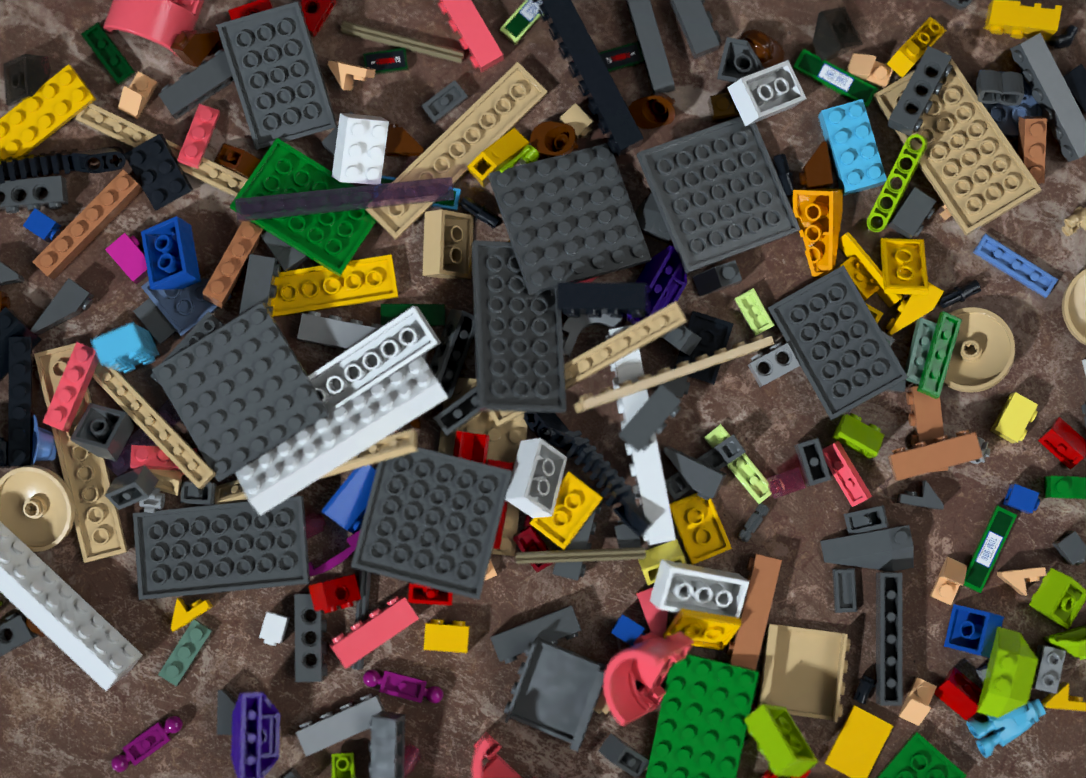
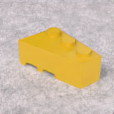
[984,0,1062,42]

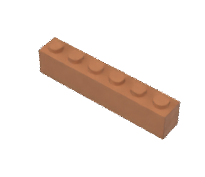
[32,169,143,280]
[727,554,782,670]

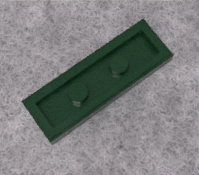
[81,22,137,86]
[381,304,445,326]

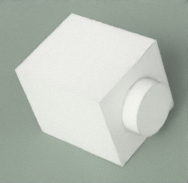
[259,611,290,646]

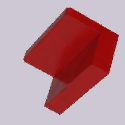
[1038,417,1086,470]
[453,431,490,464]
[934,667,982,720]

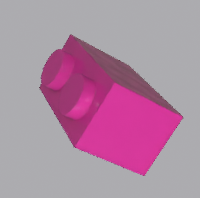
[105,233,148,284]

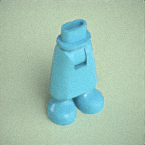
[966,698,1046,758]

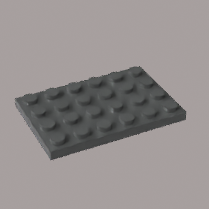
[216,1,337,150]
[768,265,908,421]

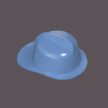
[30,415,57,465]

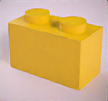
[423,619,470,653]

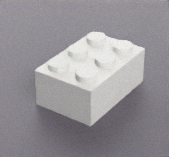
[727,60,807,126]
[332,113,389,185]
[505,438,567,518]

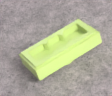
[734,288,775,336]

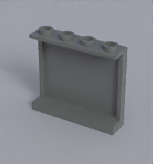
[504,637,607,752]

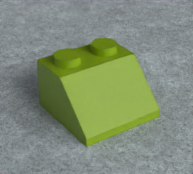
[831,413,885,458]
[1029,568,1086,630]

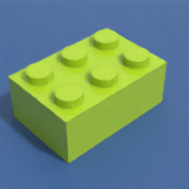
[744,704,818,777]

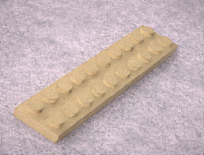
[365,62,548,240]
[34,343,128,563]

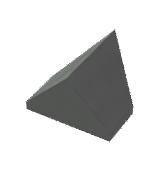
[717,37,765,83]

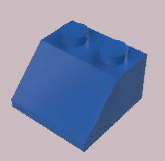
[944,604,1004,658]

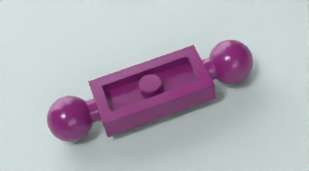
[363,669,443,704]
[111,716,183,772]

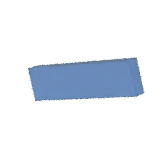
[973,234,1058,298]

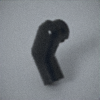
[1049,25,1079,49]

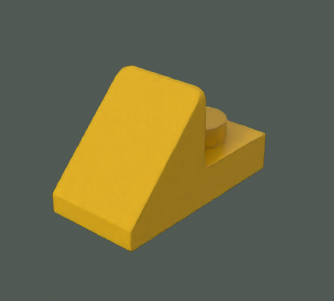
[171,597,213,632]
[1041,682,1086,711]

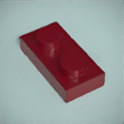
[513,525,553,573]

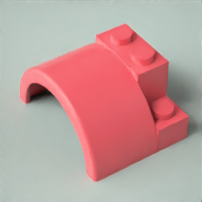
[104,0,204,56]
[603,631,694,726]
[472,731,535,778]

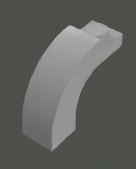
[562,314,622,358]

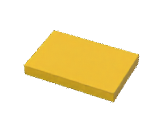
[880,238,929,295]
[529,471,604,550]
[669,492,732,565]
[663,608,742,651]
[824,705,893,778]

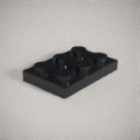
[124,134,193,211]
[674,311,734,385]

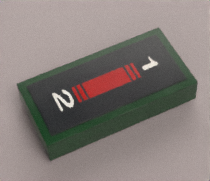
[599,41,644,73]
[363,48,408,75]

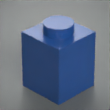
[23,208,61,243]
[1003,484,1040,514]
[611,614,646,647]

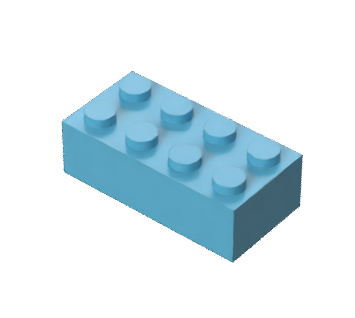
[818,99,887,196]
[91,323,160,374]

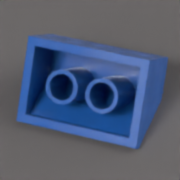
[141,216,201,290]
[322,465,376,534]

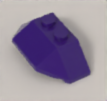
[627,246,687,325]
[231,692,280,778]

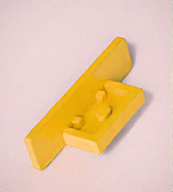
[836,232,902,307]

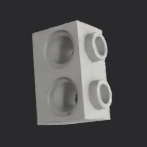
[748,342,800,387]
[1031,644,1066,694]

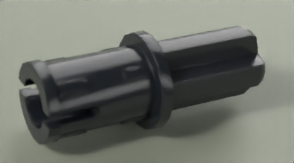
[773,154,796,197]
[460,196,501,229]
[938,279,981,308]

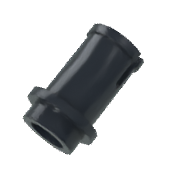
[852,675,876,704]

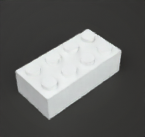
[650,559,749,618]

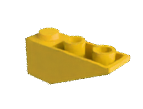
[887,16,946,77]
[467,128,529,187]
[886,282,944,336]

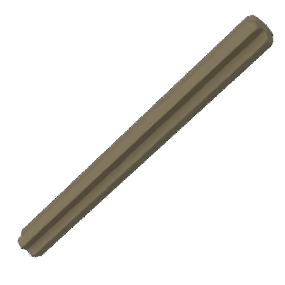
[341,21,464,63]
[516,547,646,564]

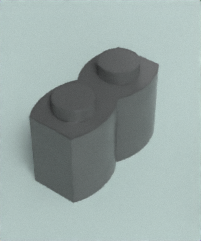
[976,70,1024,106]

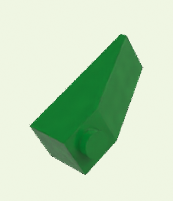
[1044,476,1086,500]

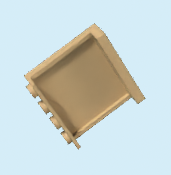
[757,623,850,722]

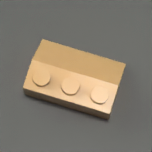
[422,209,474,279]

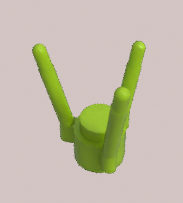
[500,145,539,173]

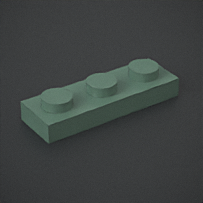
[905,318,937,385]
[158,619,213,686]

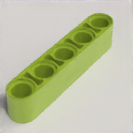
[867,134,928,232]

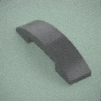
[665,434,746,500]

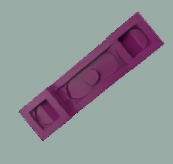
[309,530,360,576]

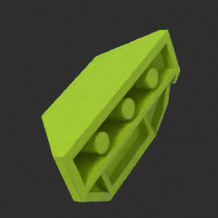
[1043,625,1086,660]
[977,627,1038,718]

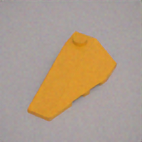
[793,188,843,277]

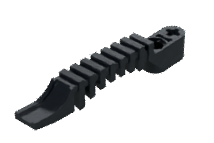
[0,146,126,184]
[524,412,652,537]

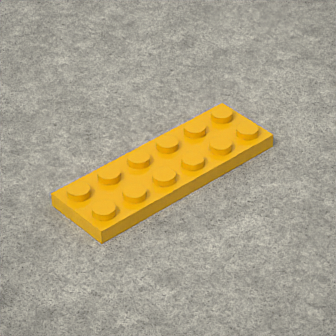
[0,64,96,160]
[271,254,399,318]

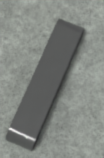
[626,0,675,94]

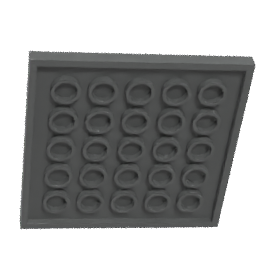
[636,116,801,274]
[488,143,651,295]
[152,302,330,482]
[351,447,512,600]

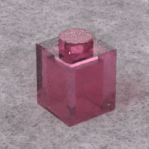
[767,467,806,499]

